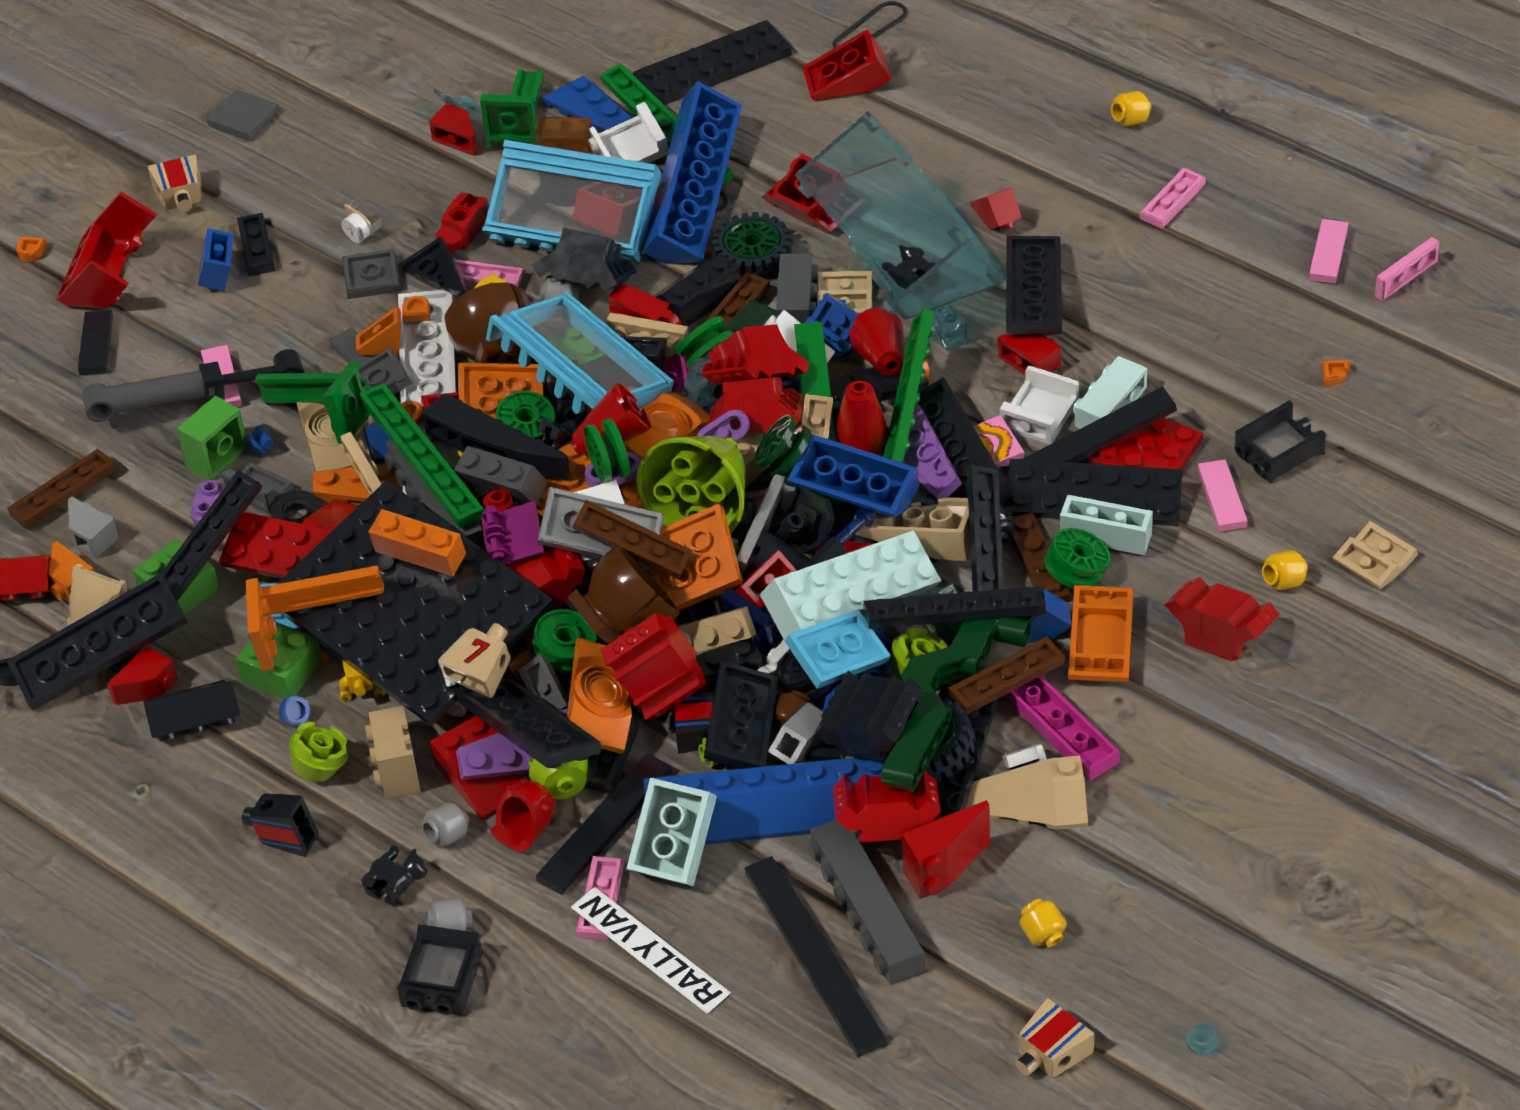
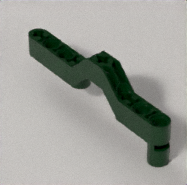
[881,617,1031,793]

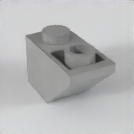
[68,496,119,559]
[768,702,823,764]

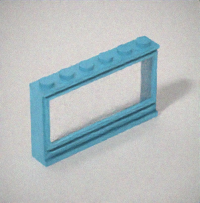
[482,140,661,264]
[486,291,674,414]

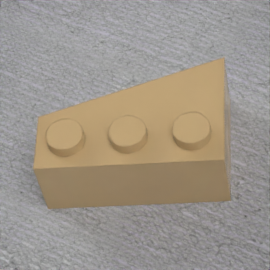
[365,706,421,800]

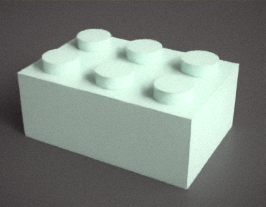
[626,778,717,887]

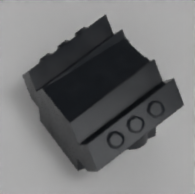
[532,227,637,292]
[814,670,923,761]

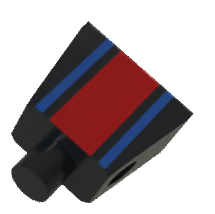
[675,691,714,754]
[242,793,319,857]

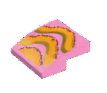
[974,415,1025,468]

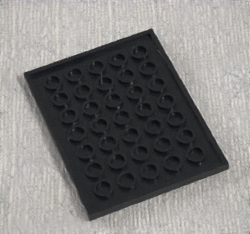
[275,480,554,726]

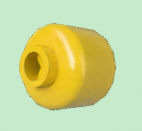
[1111,91,1151,127]
[1262,550,1308,591]
[1019,899,1067,948]

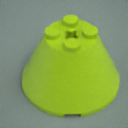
[637,436,745,533]

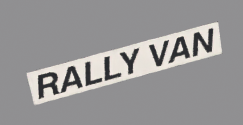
[571,887,731,1014]

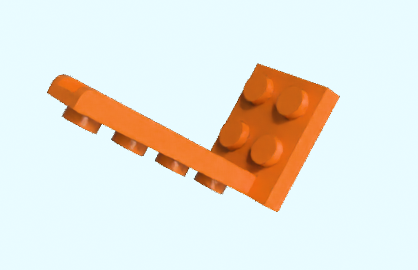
[246,565,384,672]

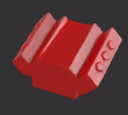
[761,153,866,233]
[701,324,809,384]
[707,377,804,436]
[506,545,586,613]
[1164,577,1280,662]
[601,613,707,720]
[833,771,941,842]

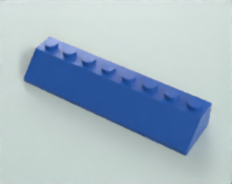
[642,81,742,264]
[644,757,888,844]

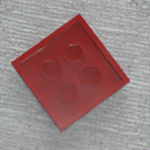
[1088,418,1203,469]

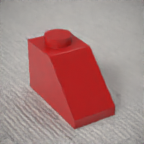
[429,103,478,156]
[970,188,1022,231]
[997,334,1061,375]
[727,550,797,615]
[107,646,178,705]

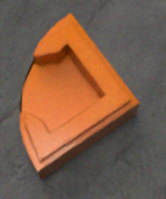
[1322,360,1350,387]

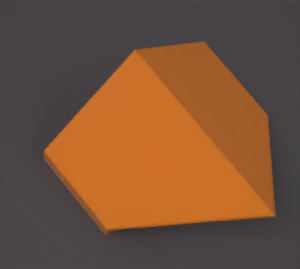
[356,306,401,357]

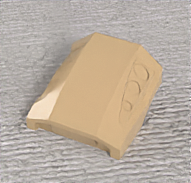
[67,564,127,625]

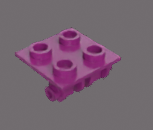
[481,500,545,565]

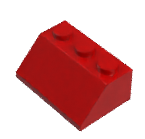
[0,555,52,600]

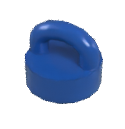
[279,696,311,726]

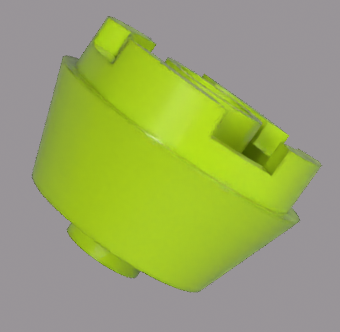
[891,627,947,681]
[289,722,348,782]
[529,758,588,799]

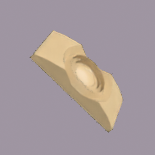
[296,402,371,471]

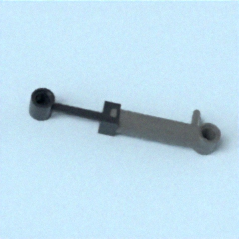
[82,349,305,429]

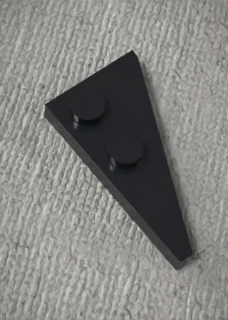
[398,236,468,297]

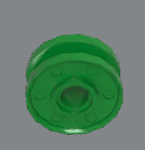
[675,316,734,369]
[496,391,555,440]
[584,418,630,484]
[1044,528,1111,589]
[531,609,597,675]

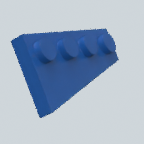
[542,76,632,133]

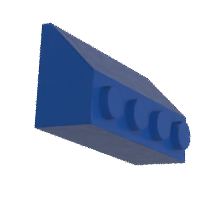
[787,434,920,517]

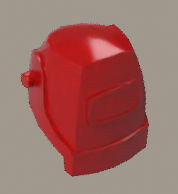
[491,780,557,853]

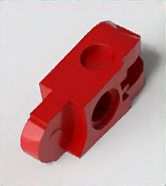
[435,193,489,252]
[608,284,682,325]

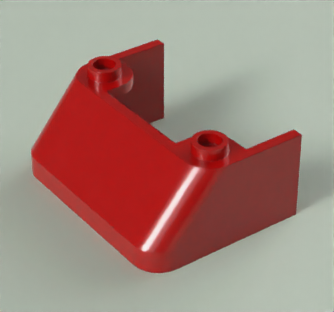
[56,191,157,309]

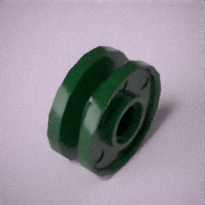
[753,414,811,476]

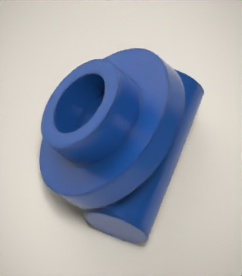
[246,425,274,455]

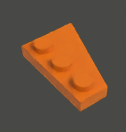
[312,463,399,503]

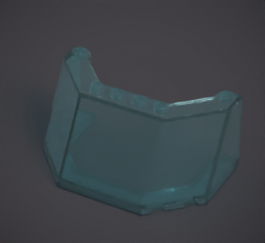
[795,111,1006,320]

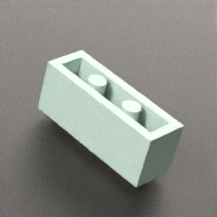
[1073,356,1147,429]
[1060,495,1153,556]

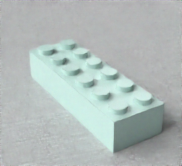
[760,530,941,645]

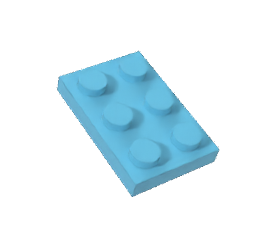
[784,609,891,689]

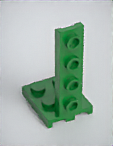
[480,69,544,148]
[255,360,370,444]

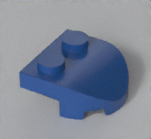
[805,293,859,359]

